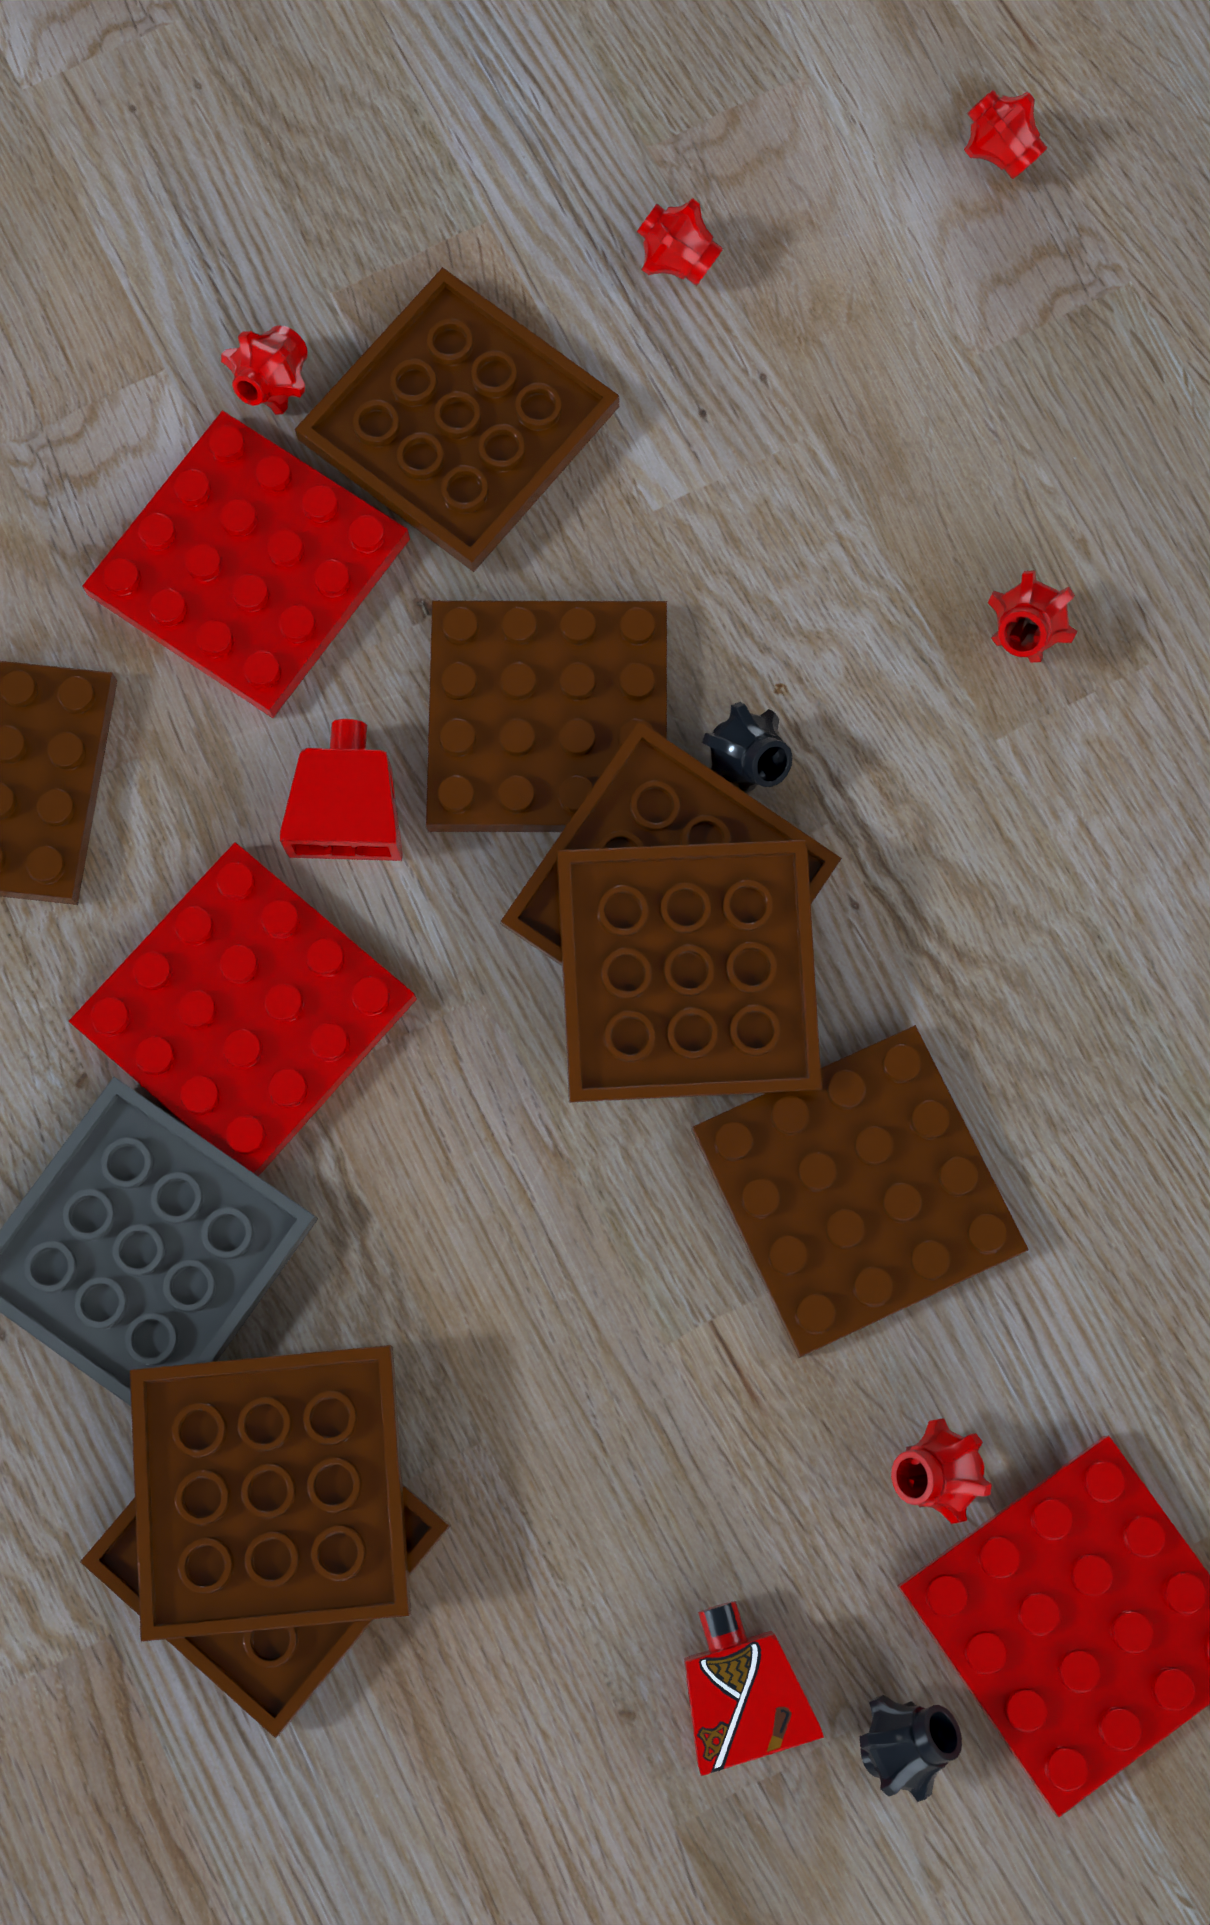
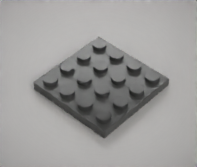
[0,1077,318,1406]

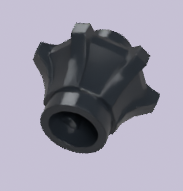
[702,702,792,793]
[859,1695,962,1802]

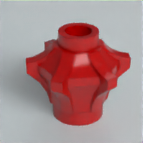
[964,89,1048,179]
[637,198,724,286]
[221,325,308,415]
[988,570,1078,663]
[891,1418,992,1524]

